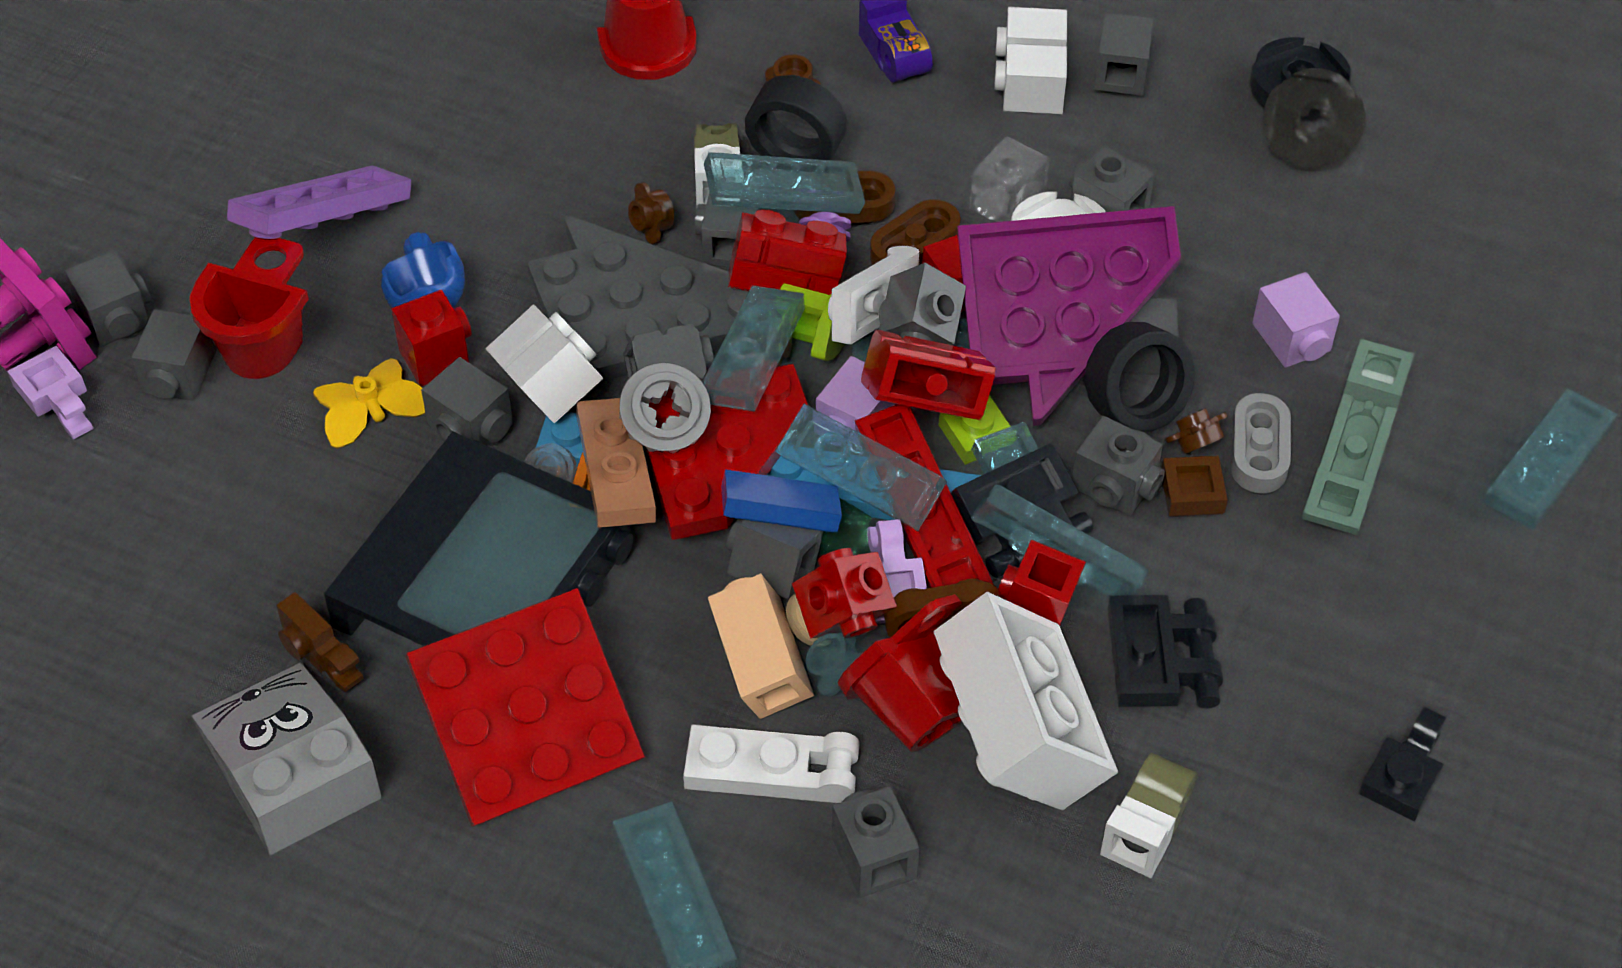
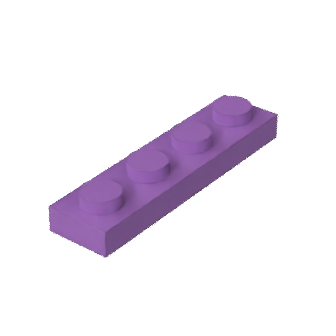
[227,165,411,239]

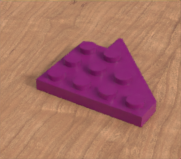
[957,206,1181,426]

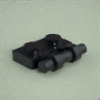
[951,443,1093,578]
[1107,595,1223,709]

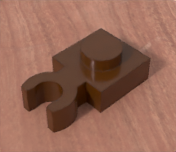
[276,592,364,692]

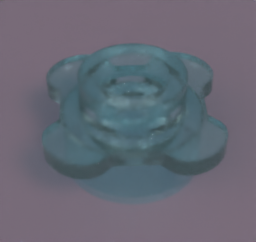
[806,632,862,697]

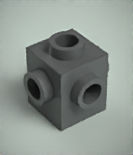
[1072,416,1165,516]

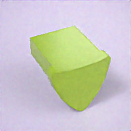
[775,283,845,361]

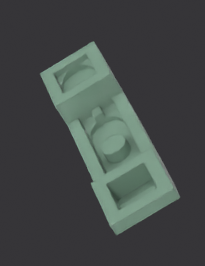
[1302,339,1414,535]

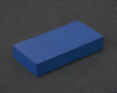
[721,469,842,533]

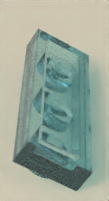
[613,801,737,968]

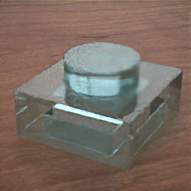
[971,422,1039,474]

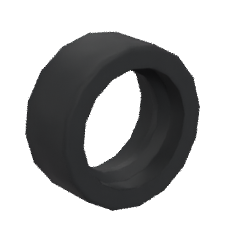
[745,75,847,173]
[1084,322,1195,431]

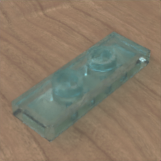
[704,152,865,214]
[702,285,805,411]
[1484,388,1617,530]
[775,404,947,531]
[971,484,1148,597]

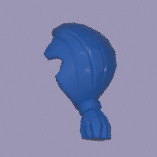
[381,232,465,308]

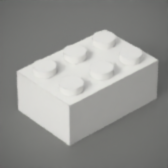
[933,592,1118,811]

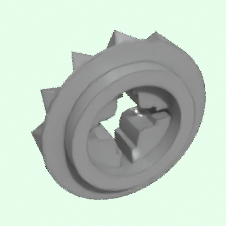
[619,363,711,454]

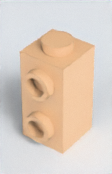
[708,573,814,719]

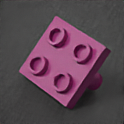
[0,238,97,371]

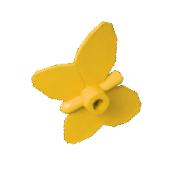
[313,358,425,449]

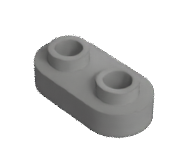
[1231,393,1291,493]

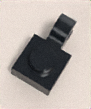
[1359,706,1447,822]

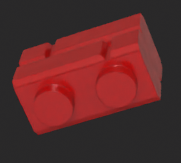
[728,209,847,297]
[861,329,996,420]

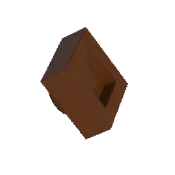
[1161,456,1228,516]

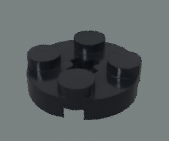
[1249,37,1351,125]

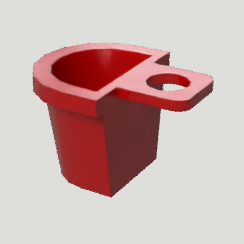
[597,0,696,80]
[189,237,309,379]
[837,594,962,752]

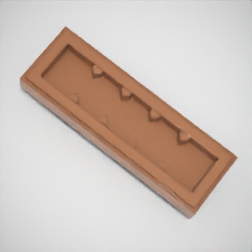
[576,398,656,528]

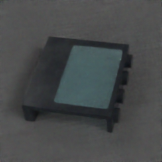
[324,431,633,646]

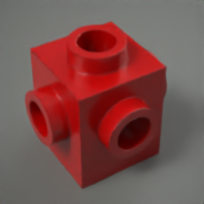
[792,548,897,639]

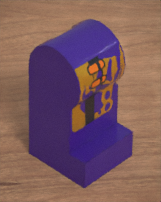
[859,0,933,83]

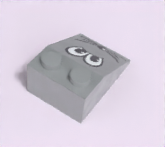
[191,662,382,855]

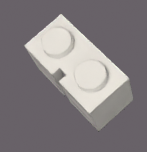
[994,7,1067,114]
[485,304,603,424]

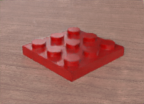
[405,588,645,827]

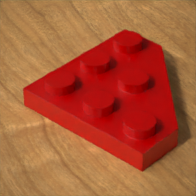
[643,364,808,540]

